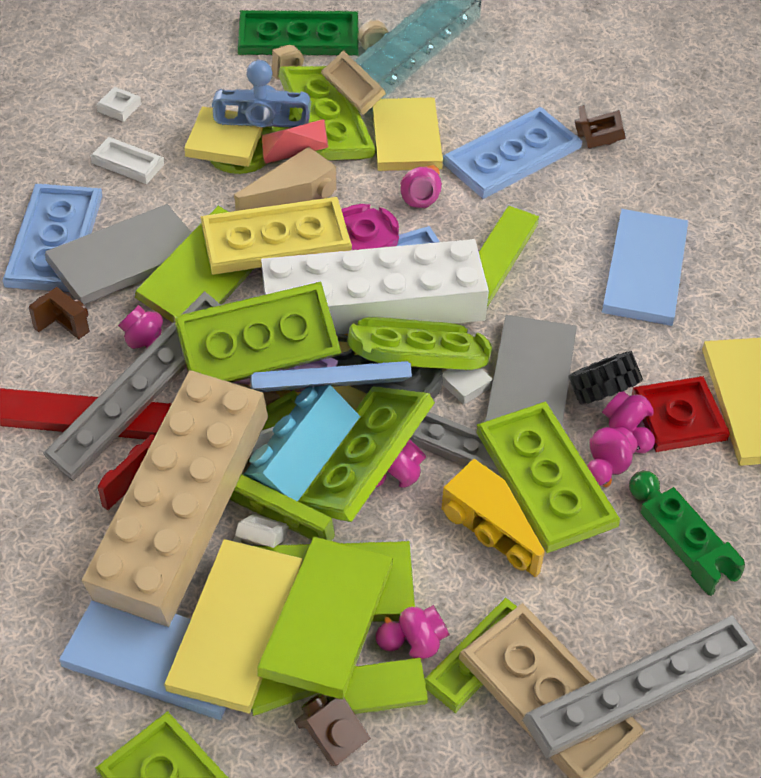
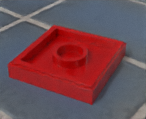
[631,376,730,452]

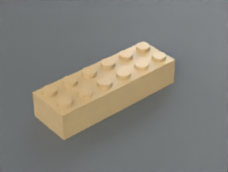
[82,370,268,627]

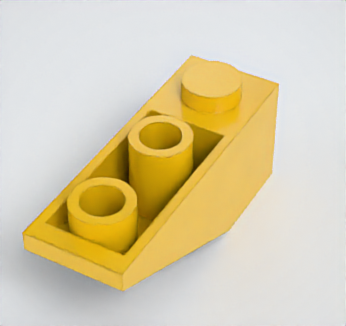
[441,459,545,577]

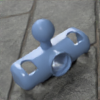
[212,60,311,127]

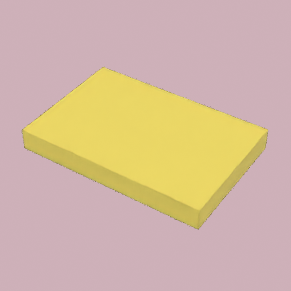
[372,97,443,171]

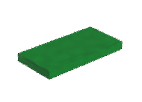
[237,10,359,56]

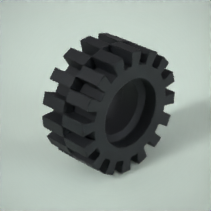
[568,351,643,405]

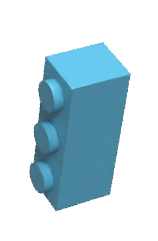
[243,384,360,501]

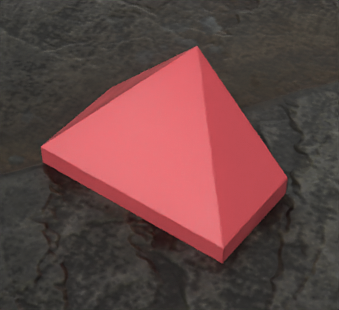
[261,119,328,164]

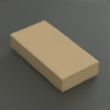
[321,51,386,115]

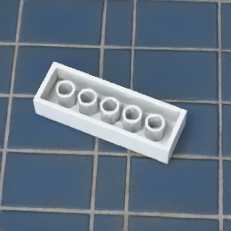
[261,239,489,335]

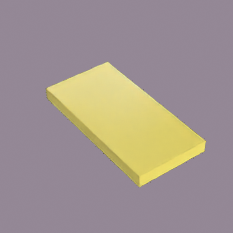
[201,197,352,275]
[702,338,761,466]
[164,539,303,714]

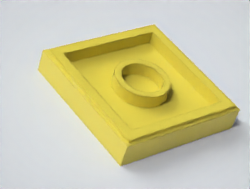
[184,106,264,167]

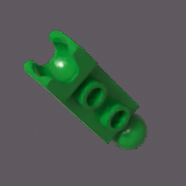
[629,470,745,596]

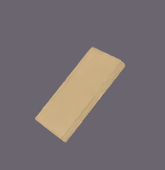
[459,603,645,778]

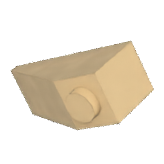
[234,147,336,211]

